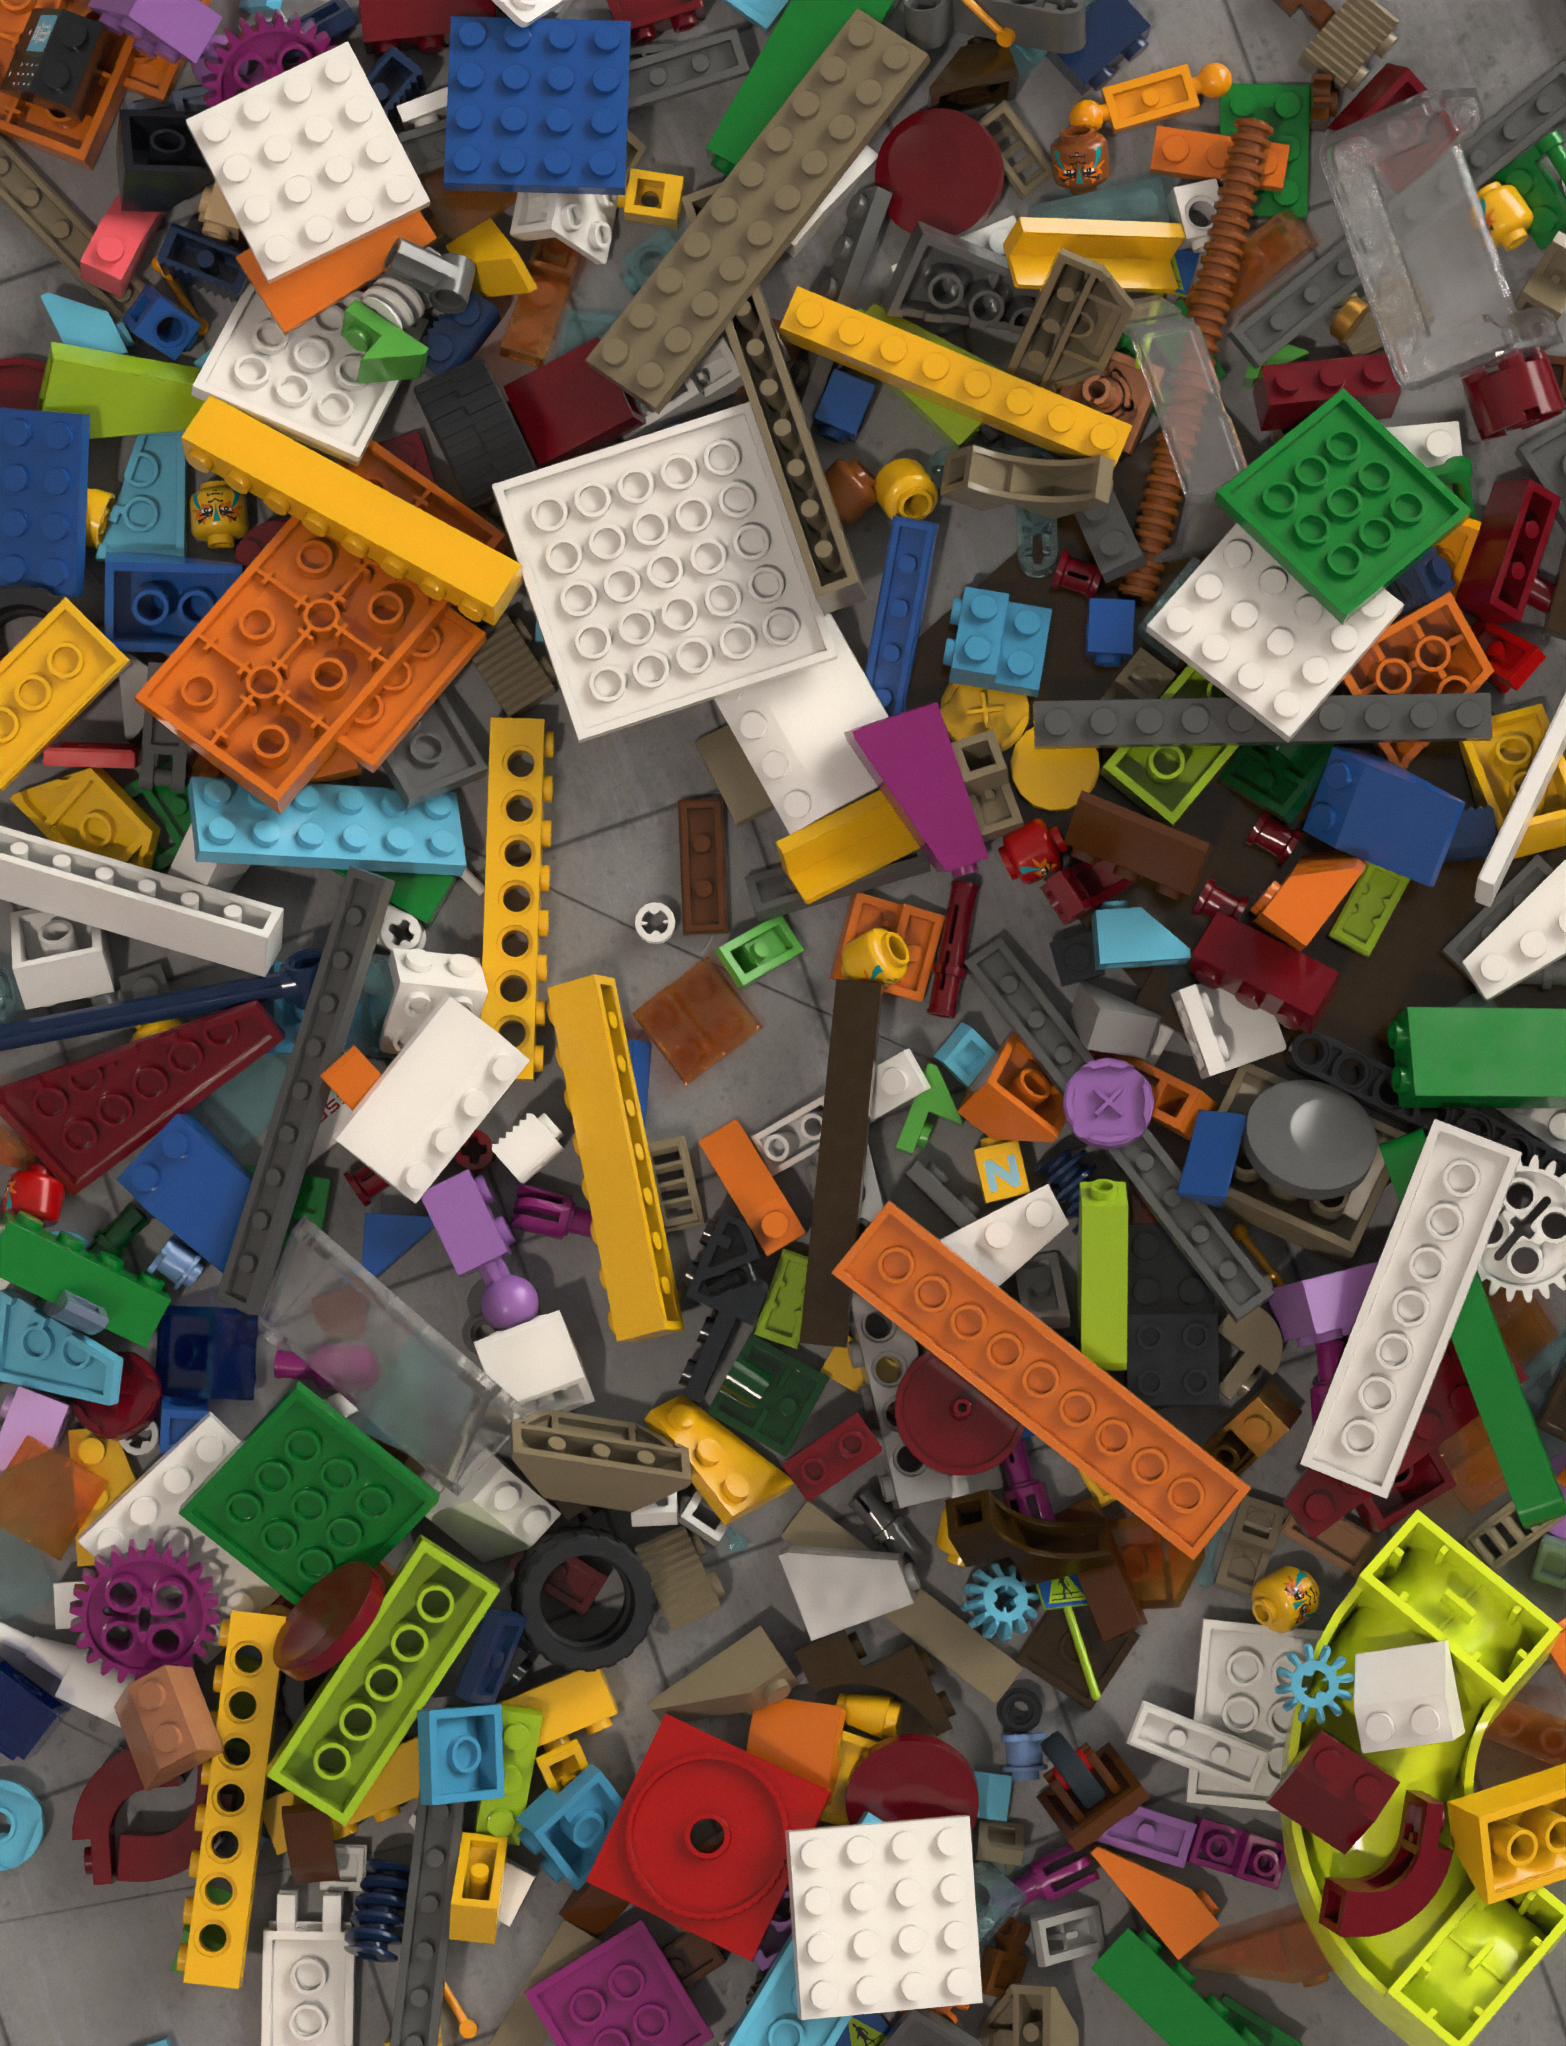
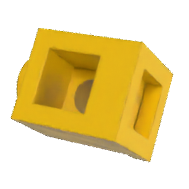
[617,168,685,230]

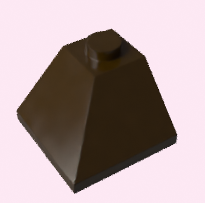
[927,36,1019,112]

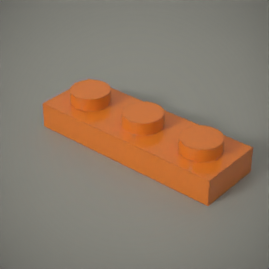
[1150,125,1290,193]

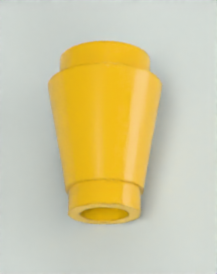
[836,1692,904,1740]

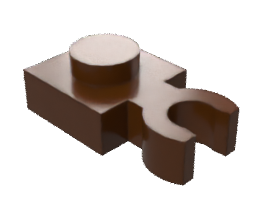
[1309,74,1338,132]

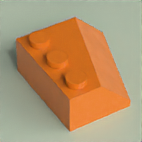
[1338,592,1494,770]
[1249,850,1367,952]

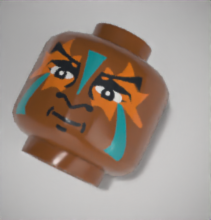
[1050,125,1111,195]

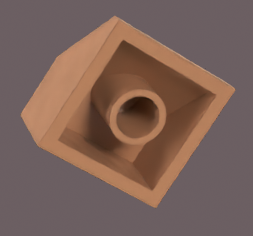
[114,1665,224,1791]

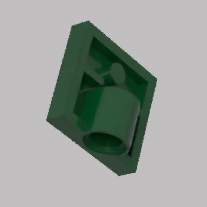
[1218,744,1339,825]
[706,1334,830,1457]

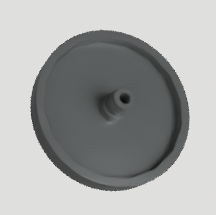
[1243,1080,1377,1200]

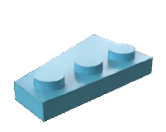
[95,430,188,562]
[0,1288,123,1406]

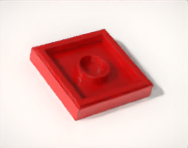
[43,741,142,769]

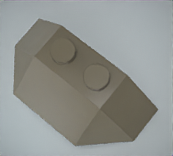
[1005,248,1135,393]
[509,1409,692,1512]
[981,1983,1079,2046]

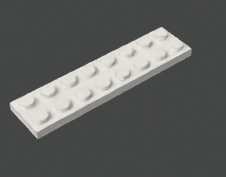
[1300,1119,1523,1499]

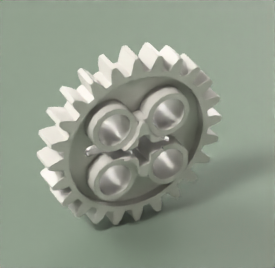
[1477,1155,1566,1303]

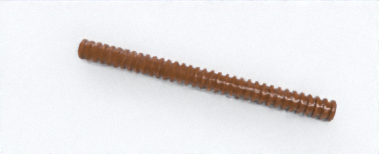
[1118,117,1274,601]

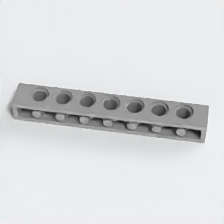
[805,1145,953,1510]

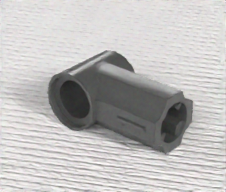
[382,236,477,314]

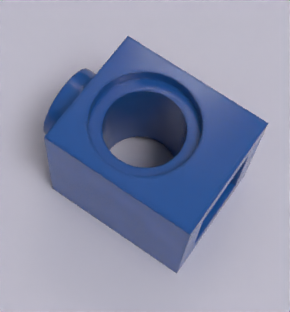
[122,283,201,361]
[813,369,876,444]
[1085,598,1135,667]
[159,1395,208,1454]

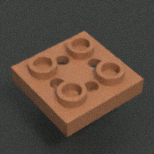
[1059,351,1167,456]

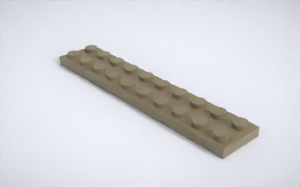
[586,8,931,414]

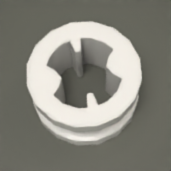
[635,902,676,944]
[119,1420,161,1455]

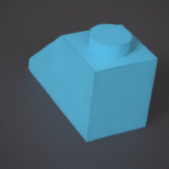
[40,292,135,356]
[1091,901,1191,970]

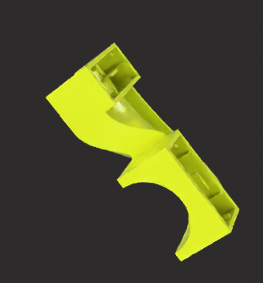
[1280,1509,1566,2046]

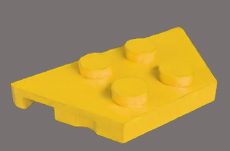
[10,767,161,870]

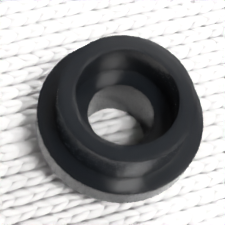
[996,1687,1042,1734]

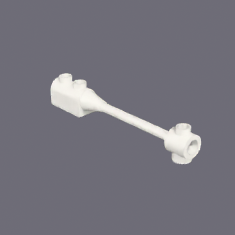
[0,1622,135,1727]

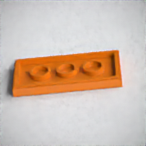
[236,211,437,336]

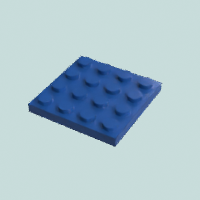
[444,16,631,195]
[0,407,90,597]

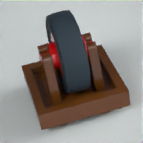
[1036,1731,1151,1853]

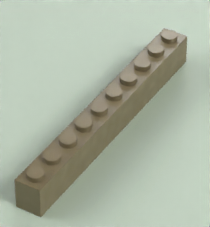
[681,182,867,615]

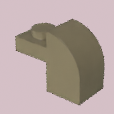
[1505,231,1566,343]
[951,729,1024,842]
[1218,1307,1283,1400]

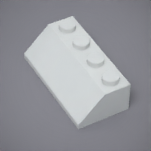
[332,994,530,1204]

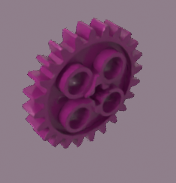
[201,9,337,106]
[69,1538,220,1683]

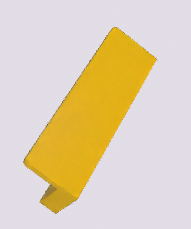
[1003,217,1185,294]
[775,790,920,904]

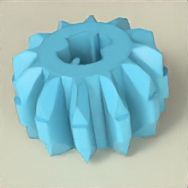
[961,1562,1039,1641]
[1275,1644,1354,1724]

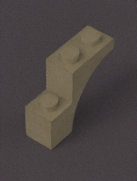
[940,444,1115,519]

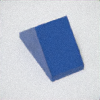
[361,1213,435,1285]

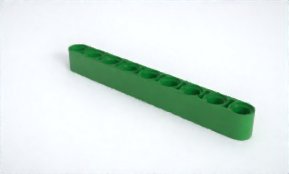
[1379,1128,1566,1530]

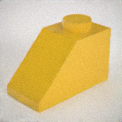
[445,218,538,297]
[449,1832,508,1944]

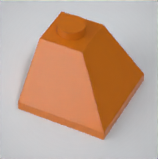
[957,1031,1066,1142]

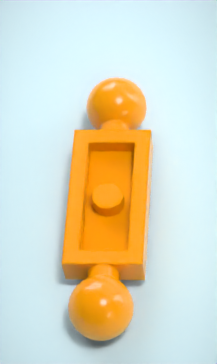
[1069,63,1232,135]

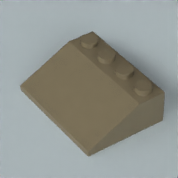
[1210,1063,1407,1268]

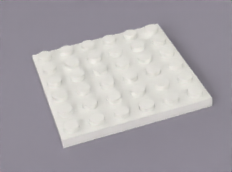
[492,402,838,743]

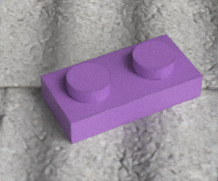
[1097,1806,1197,1869]

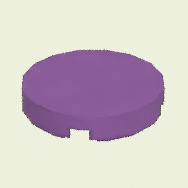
[1062,1058,1154,1150]

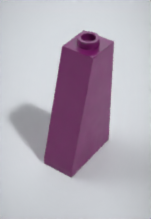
[844,702,989,878]

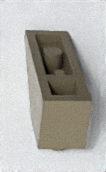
[647,1625,800,1722]

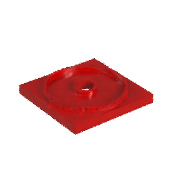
[585,1713,832,1962]

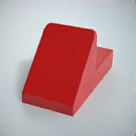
[1471,619,1546,694]

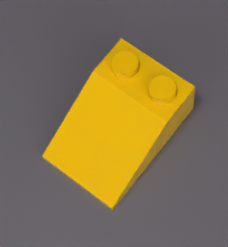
[1458,703,1566,859]

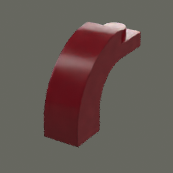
[1040,858,1146,926]
[72,1748,185,1885]
[117,1755,238,1882]
[1318,1790,1454,1937]

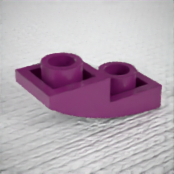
[1186,1816,1286,1890]

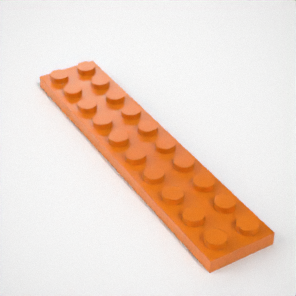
[832,1200,1251,1561]

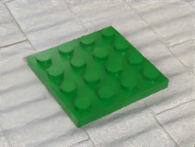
[1214,388,1472,625]
[178,1381,440,1605]

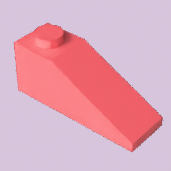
[80,193,166,298]

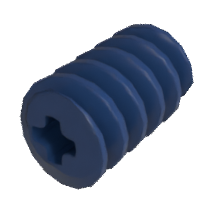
[1032,1147,1105,1236]
[344,1859,410,1963]

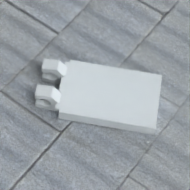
[261,1889,356,2046]

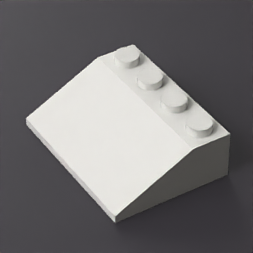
[714,613,889,834]

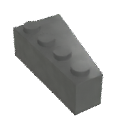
[881,220,1040,334]

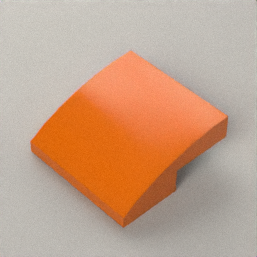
[829,892,945,1003]
[746,1698,847,1805]

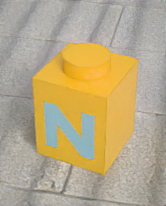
[972,1137,1030,1205]

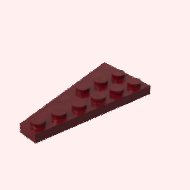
[0,999,285,1196]
[1282,1338,1529,1540]

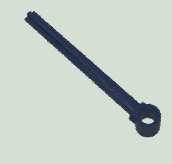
[0,948,324,1051]

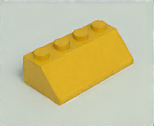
[1447,1763,1566,1905]

